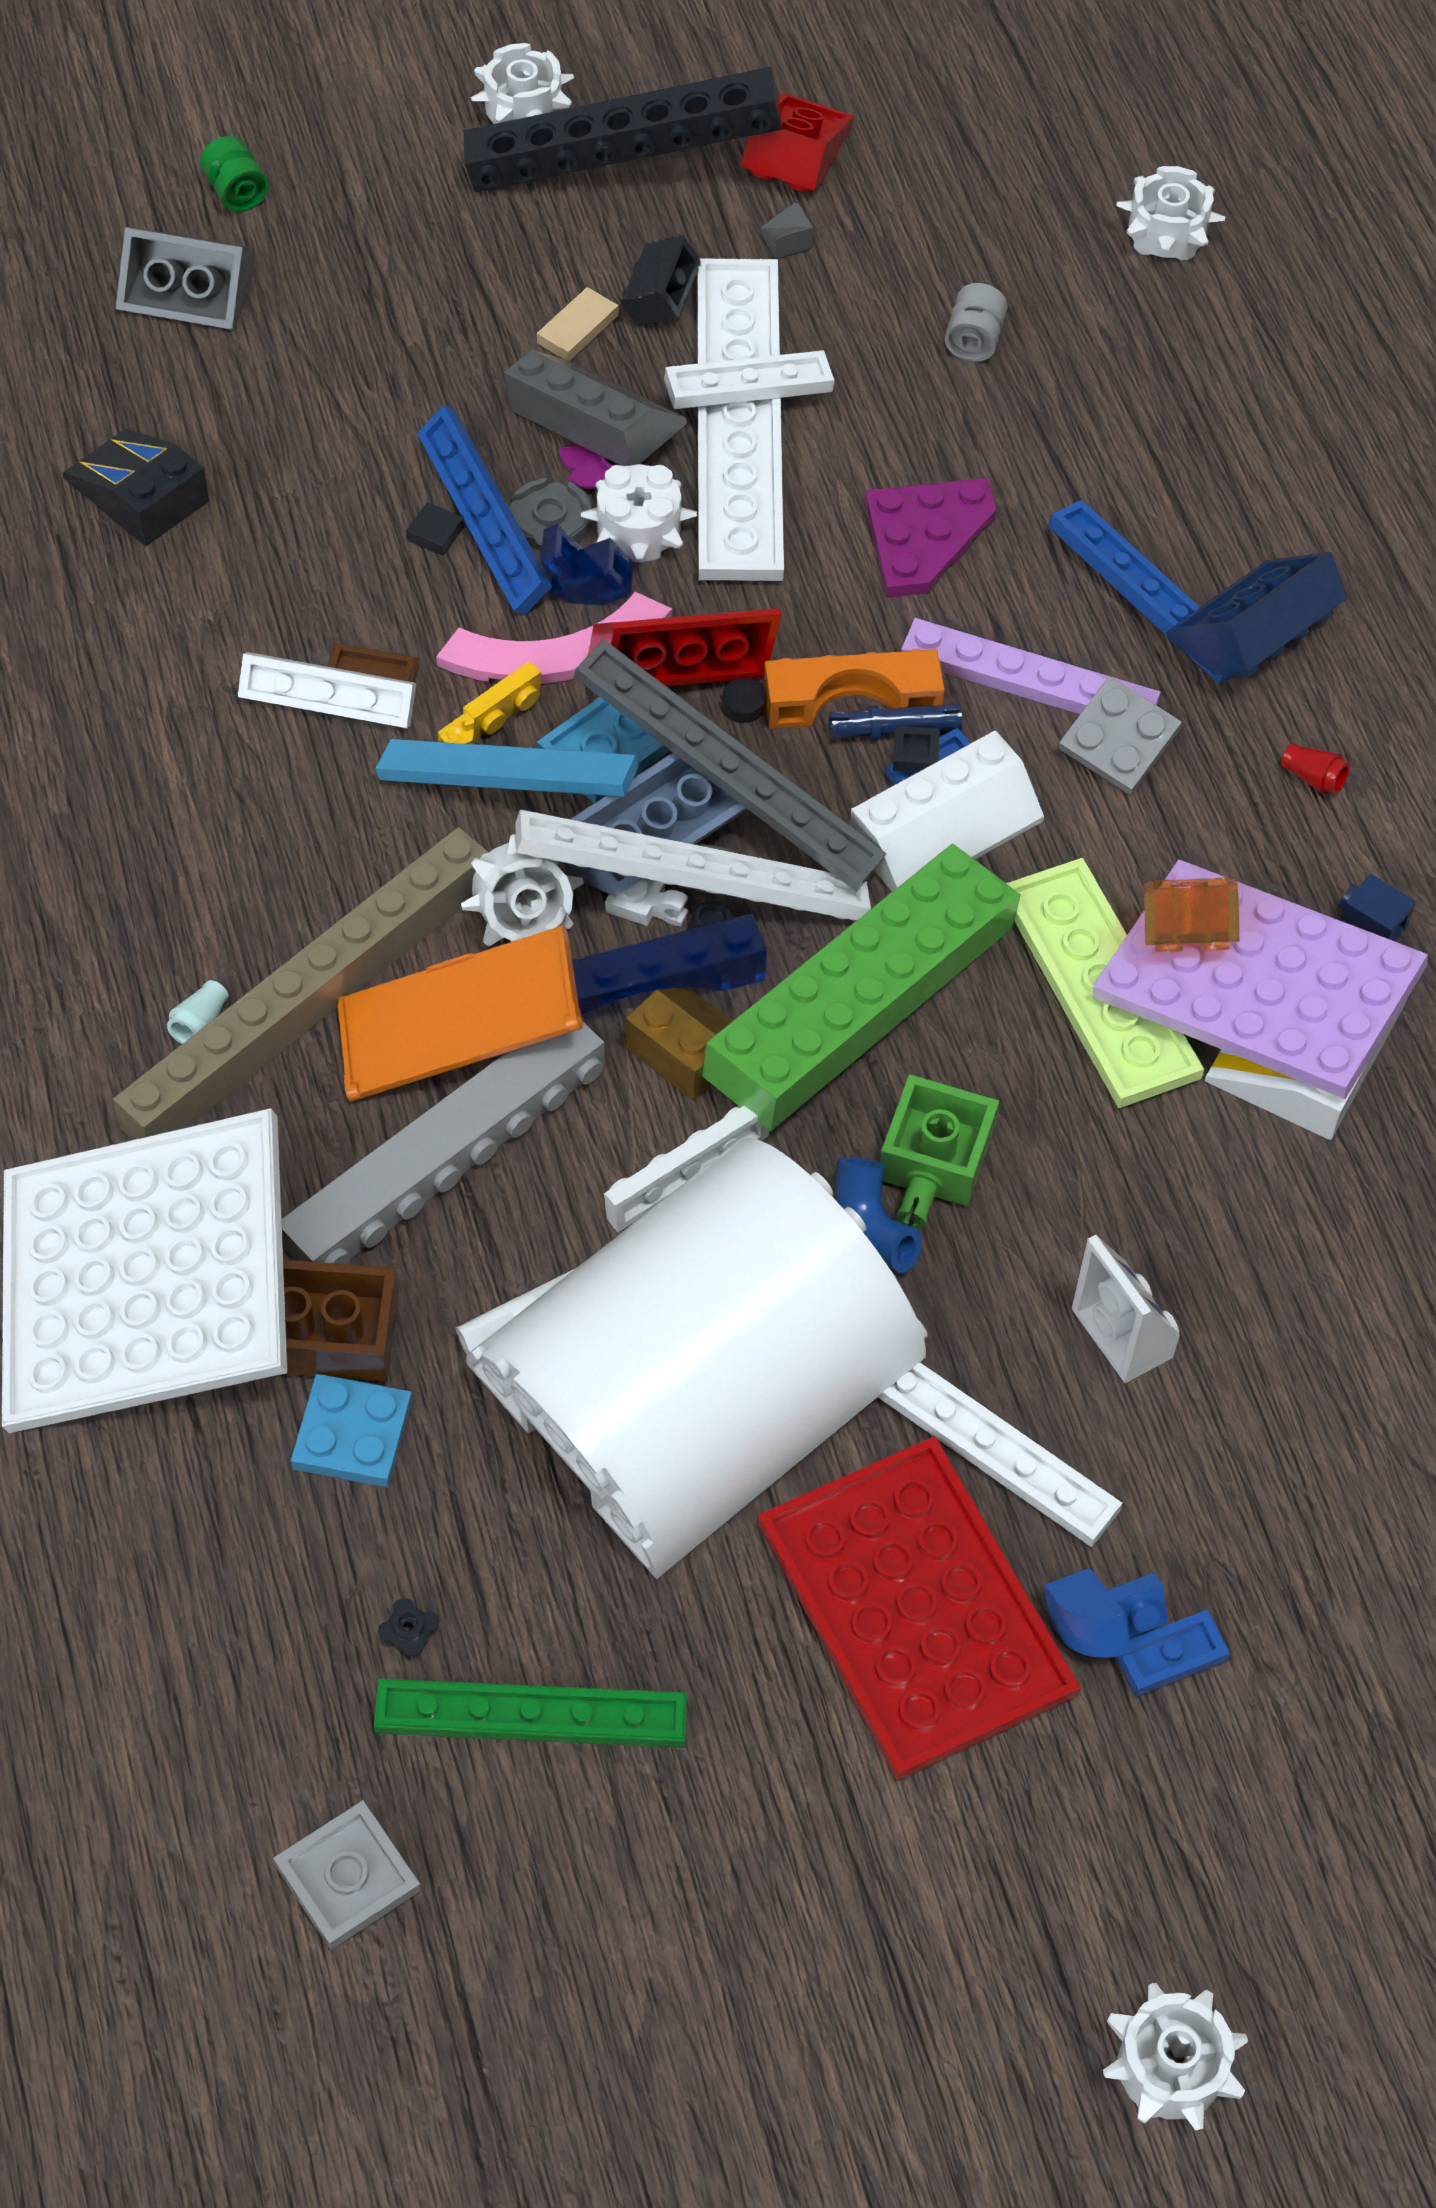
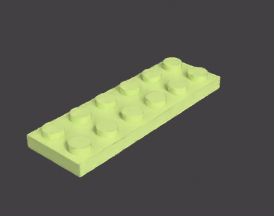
[1006,858,1204,1109]

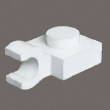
[605,878,689,926]

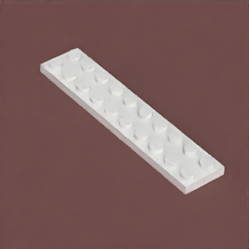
[697,259,784,581]

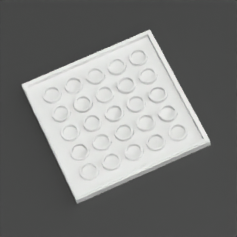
[2,1108,287,1433]

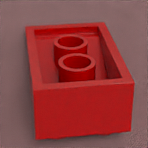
[741,92,855,192]

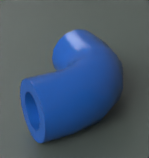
[835,1157,922,1273]

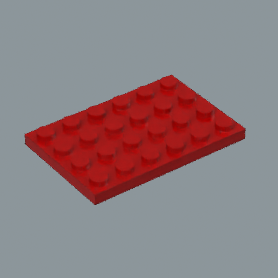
[757,1436,1081,1781]

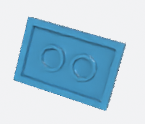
[537,697,670,804]

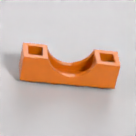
[764,649,945,729]

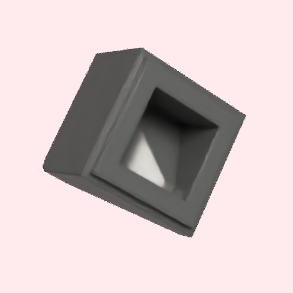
[760,202,813,259]

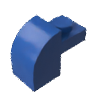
[1044,1568,1168,1658]

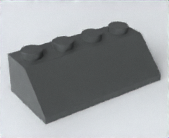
[503,350,687,466]

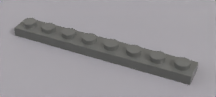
[574,639,887,892]

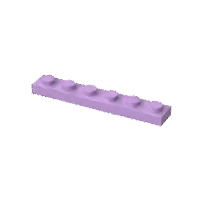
[901,618,1161,714]

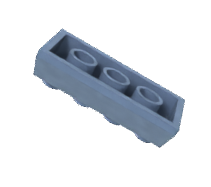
[567,753,748,897]

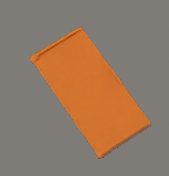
[338,925,583,1102]

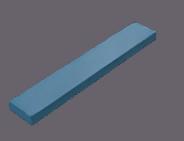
[375,739,639,797]

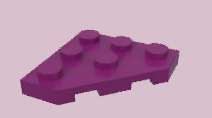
[865,478,996,598]

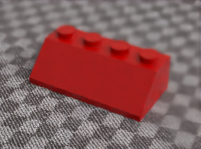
[588,608,782,686]

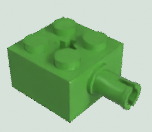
[880,1074,1000,1229]

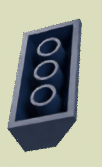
[1166,552,1347,678]

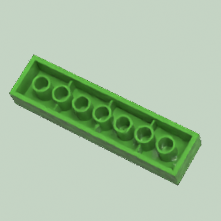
[702,843,1021,1132]

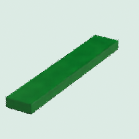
[374,1678,687,1748]

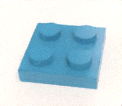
[291,1374,413,1488]

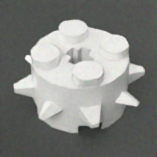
[471,43,574,124]
[1116,166,1225,260]
[581,464,697,562]
[461,834,583,946]
[1103,1983,1248,2130]

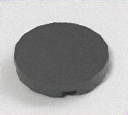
[509,478,591,551]

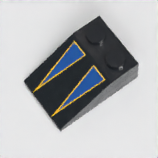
[63,429,209,547]

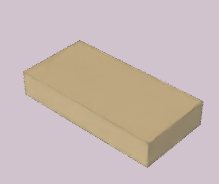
[537,287,619,361]

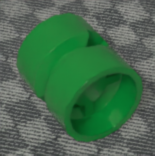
[199,135,269,212]

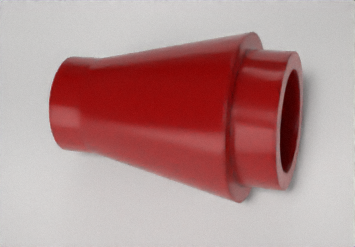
[1281,743,1351,795]

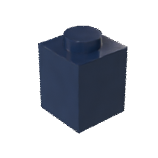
[1339,873,1416,942]

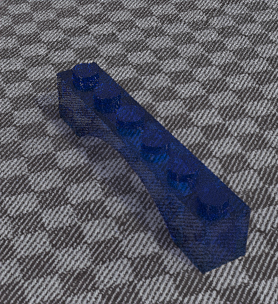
[572,913,767,1015]

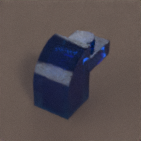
[540,524,634,605]

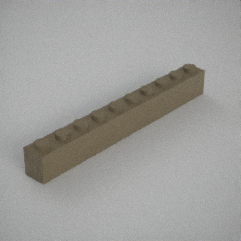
[113,827,489,1140]

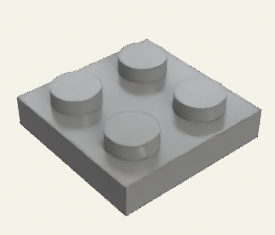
[1059,676,1182,795]
[273,1800,421,1950]

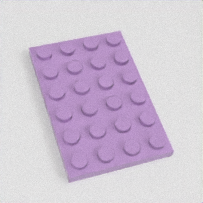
[1093,859,1428,1099]

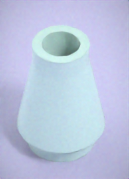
[167,980,229,1044]

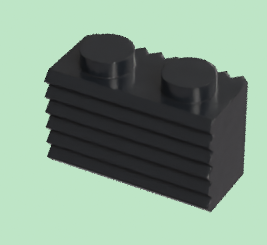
[621,234,701,326]

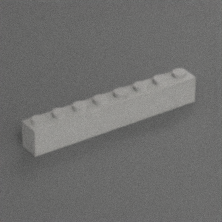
[281,1022,605,1264]

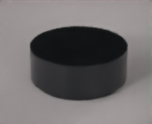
[722,678,766,722]

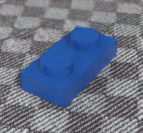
[1116,1609,1230,1697]

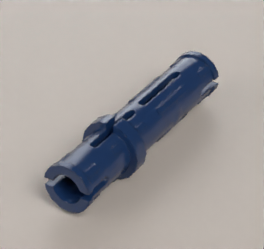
[828,703,962,740]

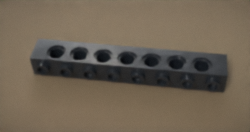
[463,67,782,192]

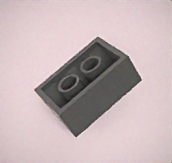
[115,227,255,330]

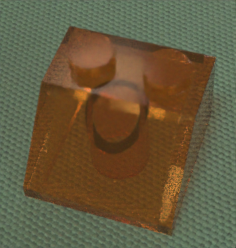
[1143,877,1240,952]

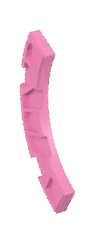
[436,592,672,684]

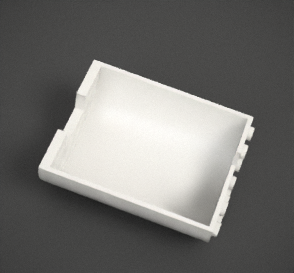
[466,1137,928,1579]

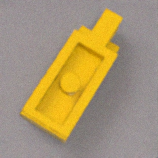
[438,662,541,744]

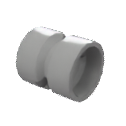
[944,283,1008,362]

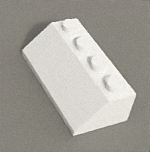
[850,730,1044,892]

